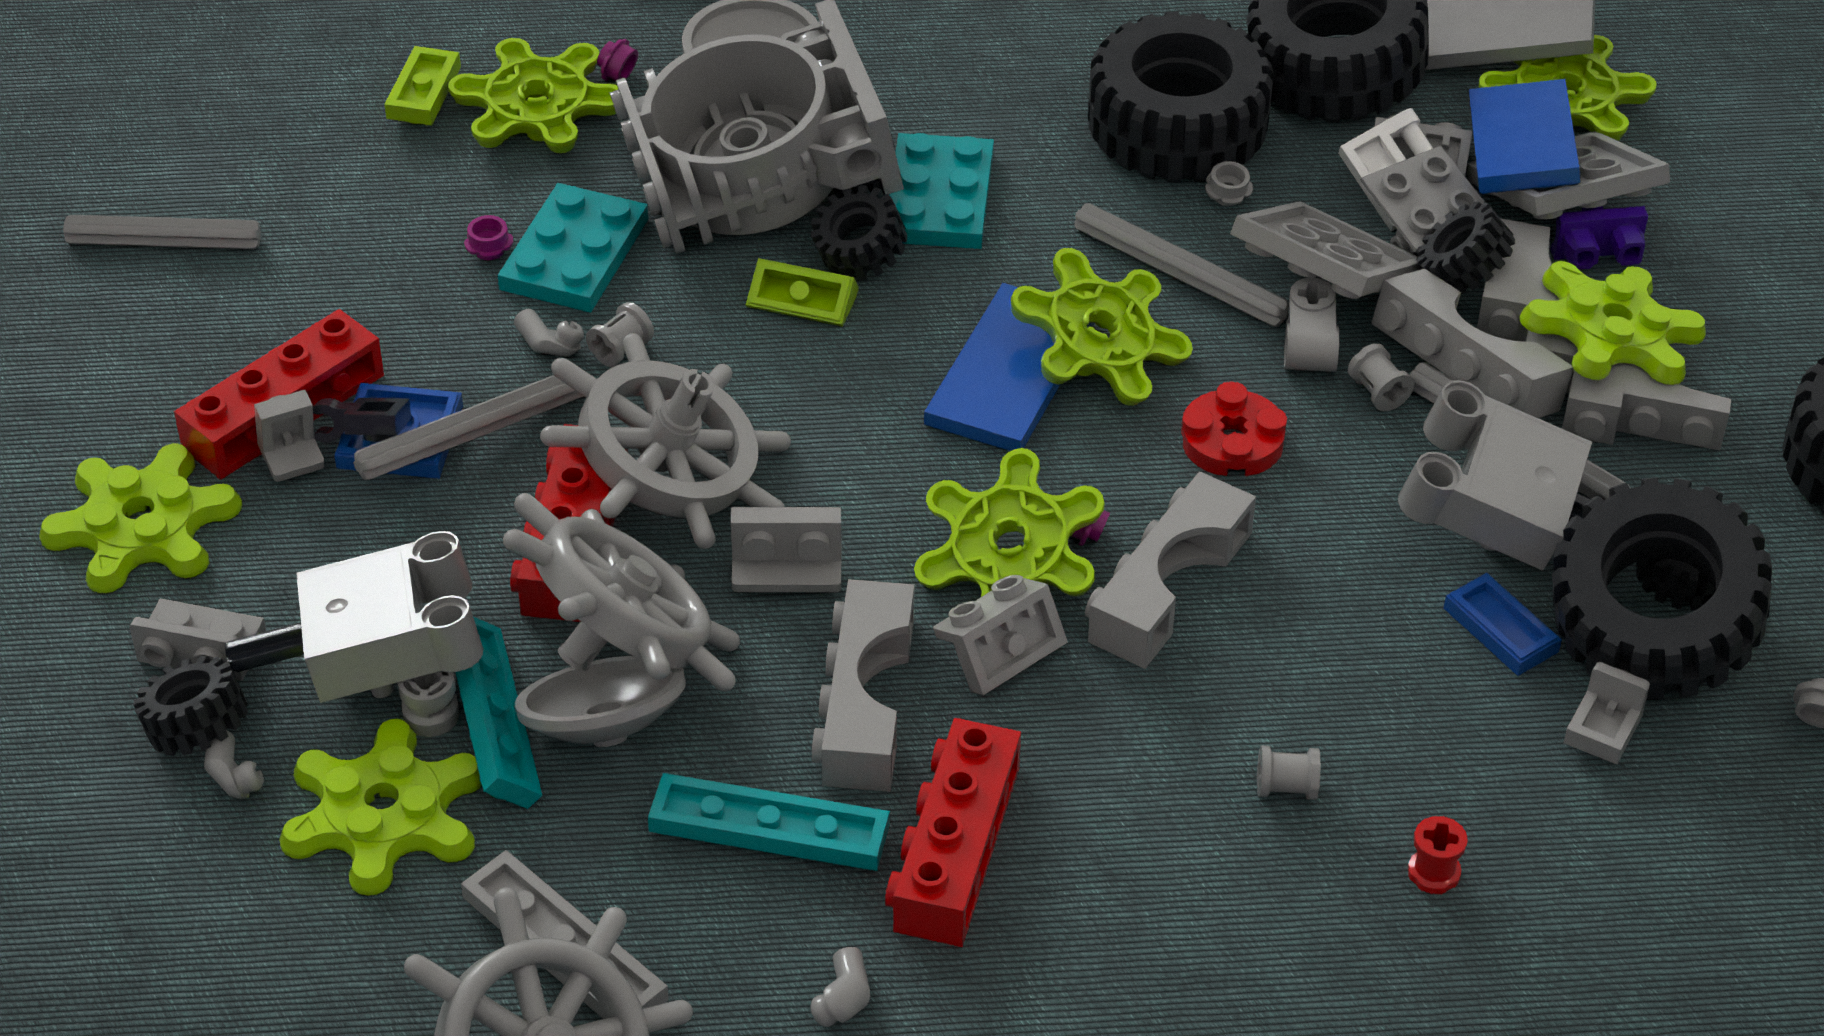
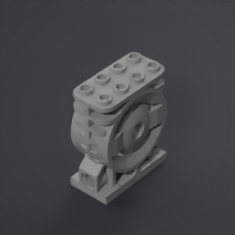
[609,0,904,254]

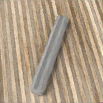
[63,215,261,250]

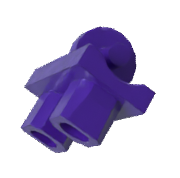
[1550,206,1648,270]

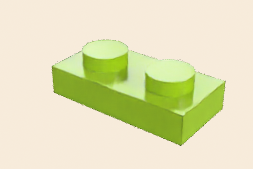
[384,46,461,126]

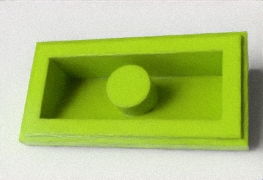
[746,258,859,327]

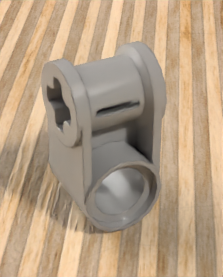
[1284,278,1339,372]

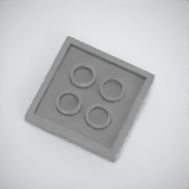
[1467,131,1670,219]
[1230,201,1422,299]

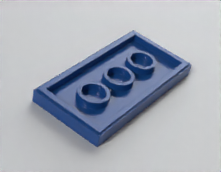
[1469,79,1580,194]
[924,283,1095,451]

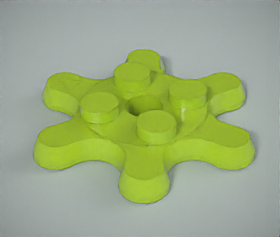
[1479,35,1657,141]
[448,38,618,153]
[1011,248,1193,406]
[1519,261,1706,385]
[39,443,242,593]
[914,448,1105,597]
[279,719,482,896]

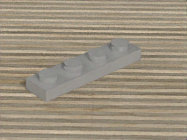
[461,850,669,1019]

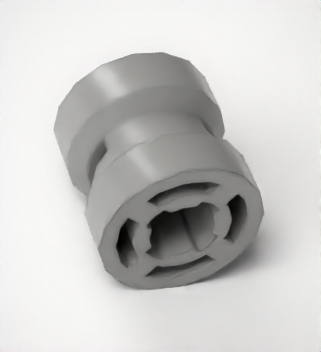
[398,671,460,737]

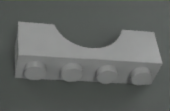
[1371,269,1573,418]
[1085,471,1256,669]
[812,579,914,792]

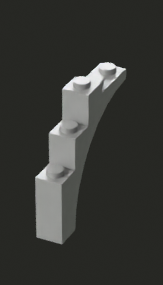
[1477,218,1732,450]

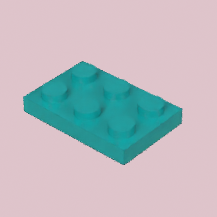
[889,133,994,249]
[497,183,649,313]

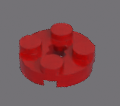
[1181,381,1287,476]

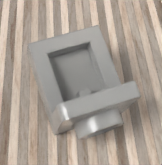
[254,390,324,482]
[1564,662,1650,764]

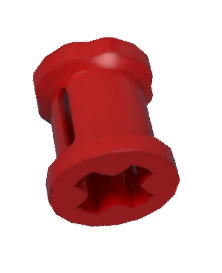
[1408,816,1468,894]

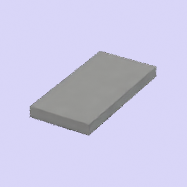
[1425,0,1595,70]

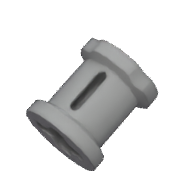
[586,302,654,367]
[1347,344,1415,411]
[1257,745,1321,800]

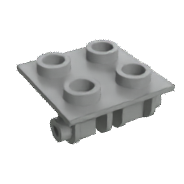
[1360,146,1484,255]

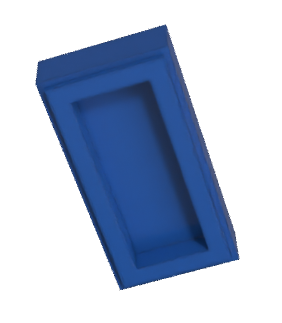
[1443,573,1562,676]

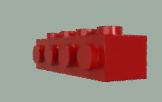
[174,309,384,480]
[510,424,628,622]
[885,718,1021,947]

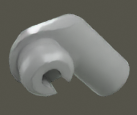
[514,309,584,357]
[204,730,264,799]
[810,947,870,1027]

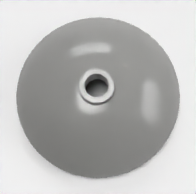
[682,0,818,54]
[515,656,686,747]

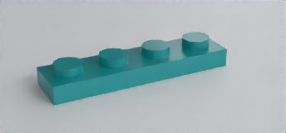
[456,617,542,809]
[648,773,890,871]

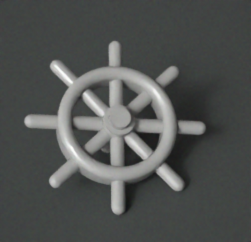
[540,333,791,549]
[503,493,740,692]
[404,887,693,1036]

